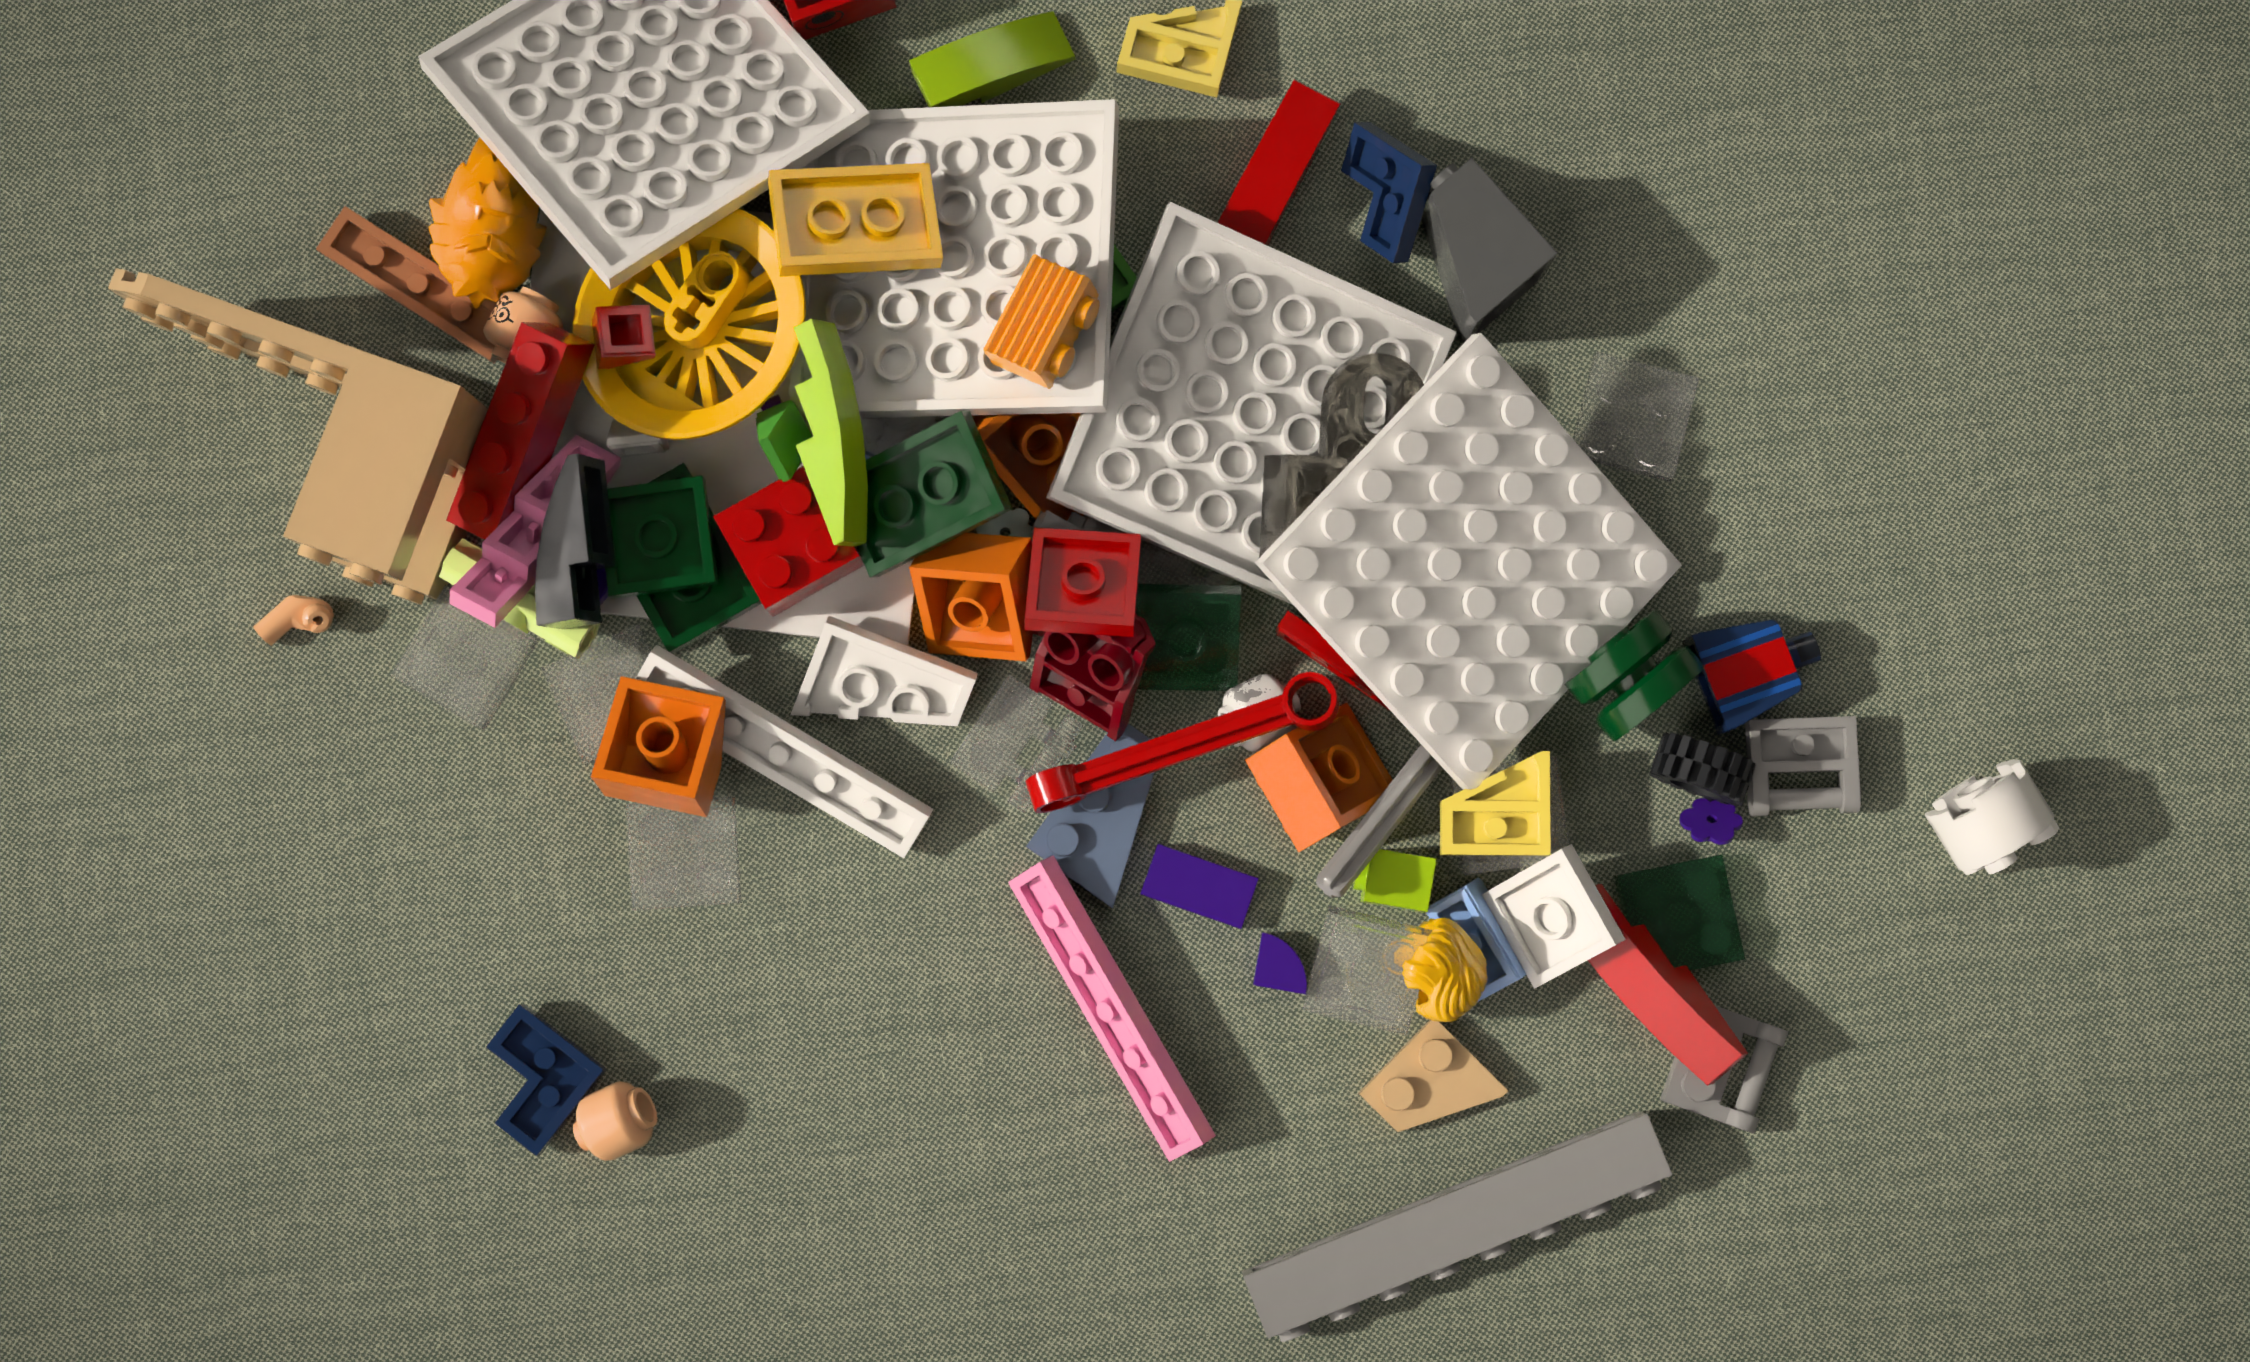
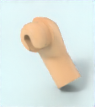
[253,595,334,646]

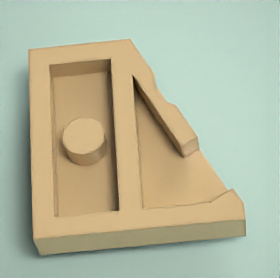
[1358,1020,1508,1132]

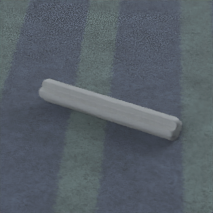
[1316,745,1442,898]

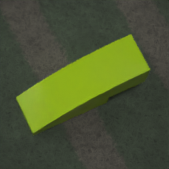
[909,11,1076,107]

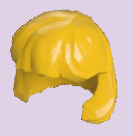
[1394,917,1487,1022]

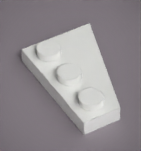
[791,616,978,726]

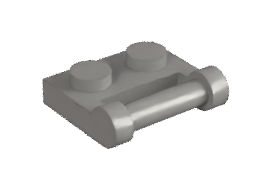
[1745,716,1861,817]
[1660,1006,1788,1134]

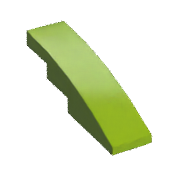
[793,318,868,547]

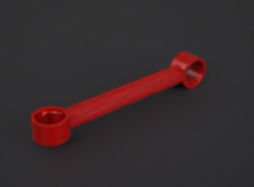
[1025,672,1339,813]

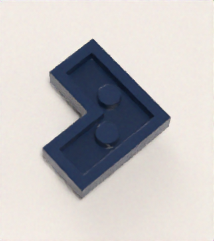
[1341,122,1437,263]
[486,1004,607,1156]

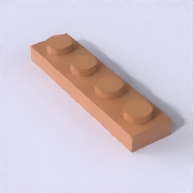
[316,206,498,364]

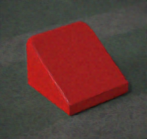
[592,305,656,369]

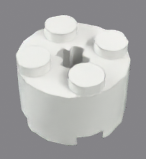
[1925,759,2059,875]

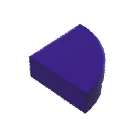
[1253,932,1307,995]

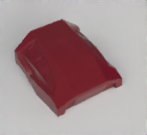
[1029,614,1156,741]

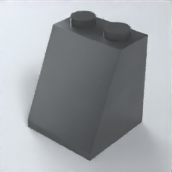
[1421,158,1557,343]

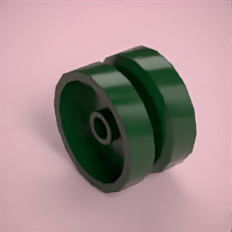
[1564,609,1705,742]

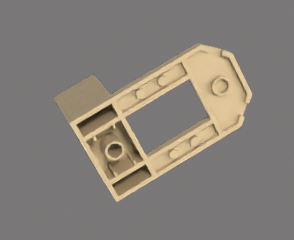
[108,268,488,605]

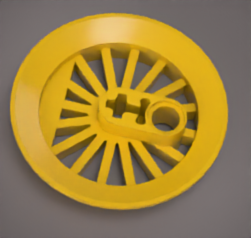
[572,209,806,440]

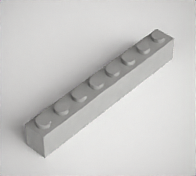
[1241,1111,1672,1342]

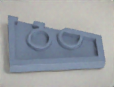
[1026,724,1154,909]

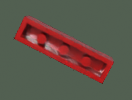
[446,322,595,540]

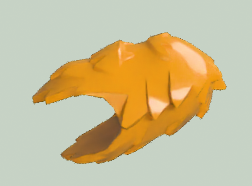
[429,137,547,309]

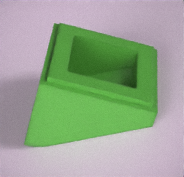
[755,400,813,482]

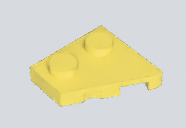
[1117,0,1242,98]
[1440,751,1551,856]

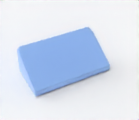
[1426,877,1526,1002]

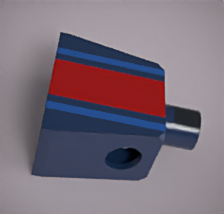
[1682,619,1821,735]

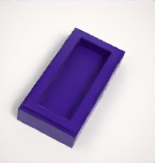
[1140,844,1259,929]

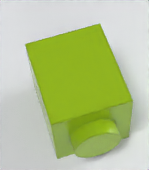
[1353,849,1436,913]

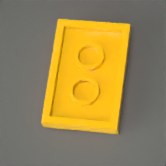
[768,163,943,277]

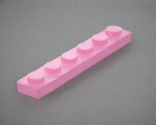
[1008,855,1216,1162]

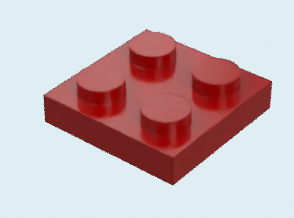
[1025,527,1141,637]

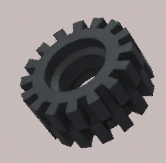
[1649,732,1756,806]

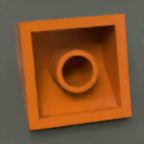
[909,533,1033,662]
[591,676,726,817]
[1245,703,1392,852]

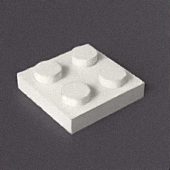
[1482,844,1626,989]

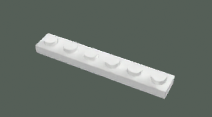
[636,645,933,858]

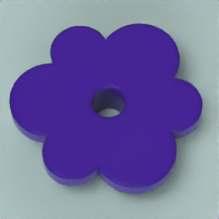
[1679,798,1743,845]

